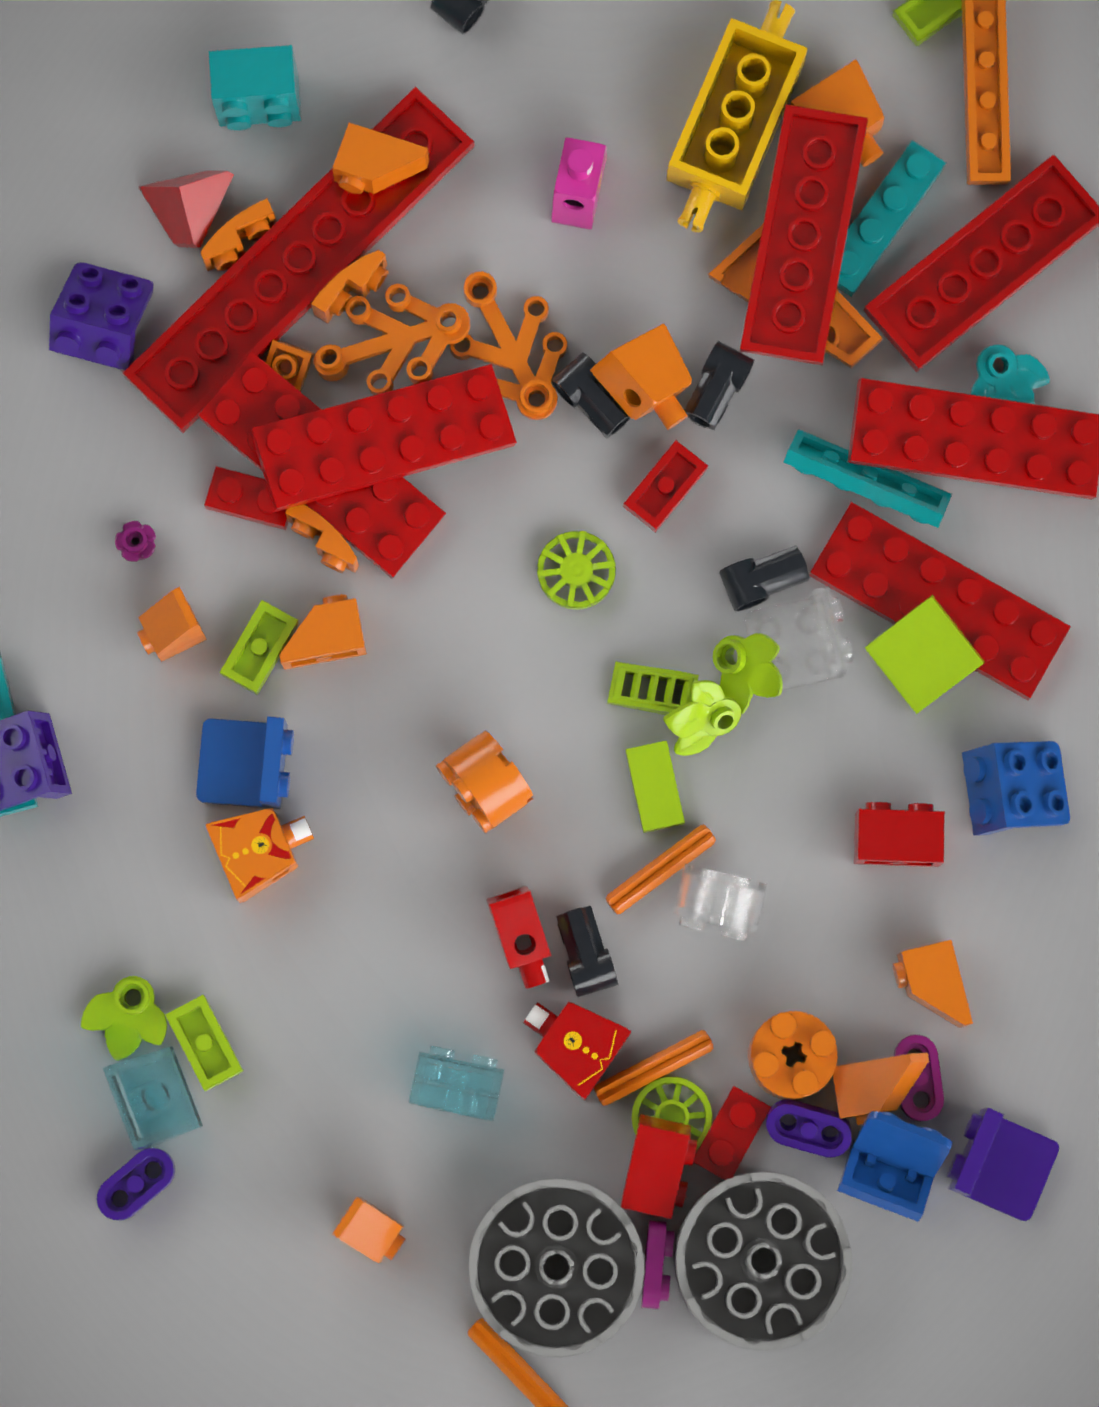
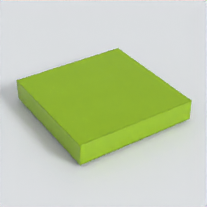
[865,595,985,714]

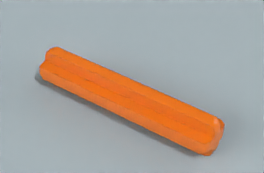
[606,824,716,915]
[594,1030,714,1106]
[467,1318,568,1407]

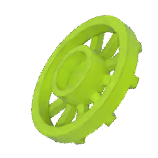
[537,531,616,610]
[631,1077,712,1150]

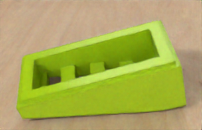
[607,662,699,715]

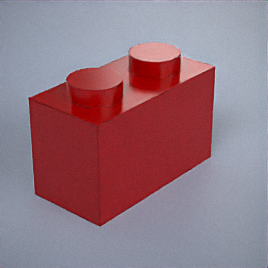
[854,802,945,867]
[621,1114,697,1219]

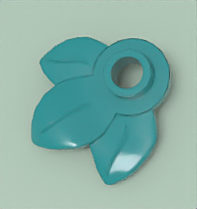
[971,345,1050,404]

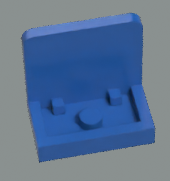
[196,716,294,809]
[962,741,1070,836]
[837,1111,952,1222]

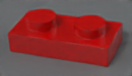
[623,440,709,533]
[204,466,288,530]
[693,1086,771,1180]

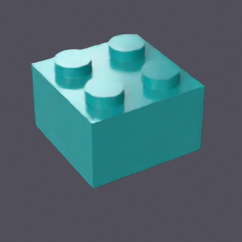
[209,45,302,131]

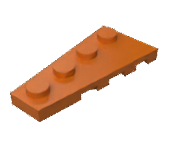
[708,224,882,369]

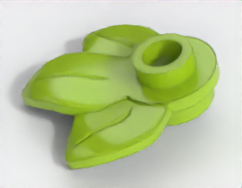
[712,633,783,714]
[663,680,741,756]
[81,976,167,1061]

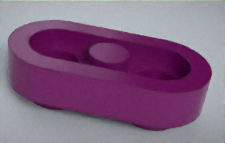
[893,1035,944,1122]
[641,1220,674,1309]

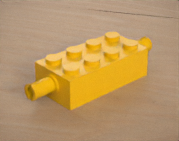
[666,0,808,233]

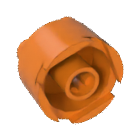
[436,730,533,833]
[748,1011,838,1100]

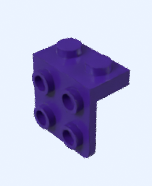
[49,262,154,371]
[947,1107,1059,1221]

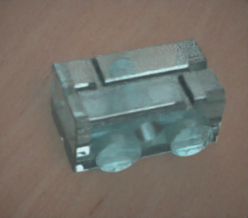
[409,1046,505,1122]

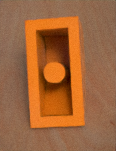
[332,122,429,194]
[137,587,207,662]
[279,594,367,670]
[893,940,973,1028]
[833,1053,929,1125]
[332,1197,406,1263]

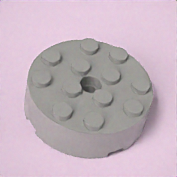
[674,1172,852,1351]
[468,1178,644,1357]

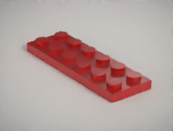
[740,104,868,366]
[863,154,1099,373]
[198,352,446,578]
[251,364,517,512]
[847,378,1099,500]
[809,502,1071,701]

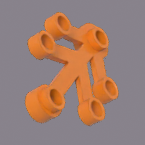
[450,271,567,420]
[314,283,471,395]

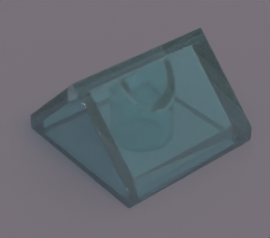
[103,1046,203,1151]

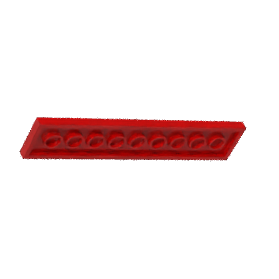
[123,86,475,433]

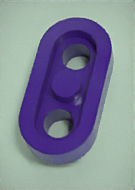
[766,1099,852,1158]
[97,1148,175,1220]

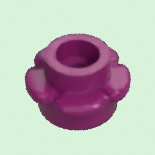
[115,521,156,562]

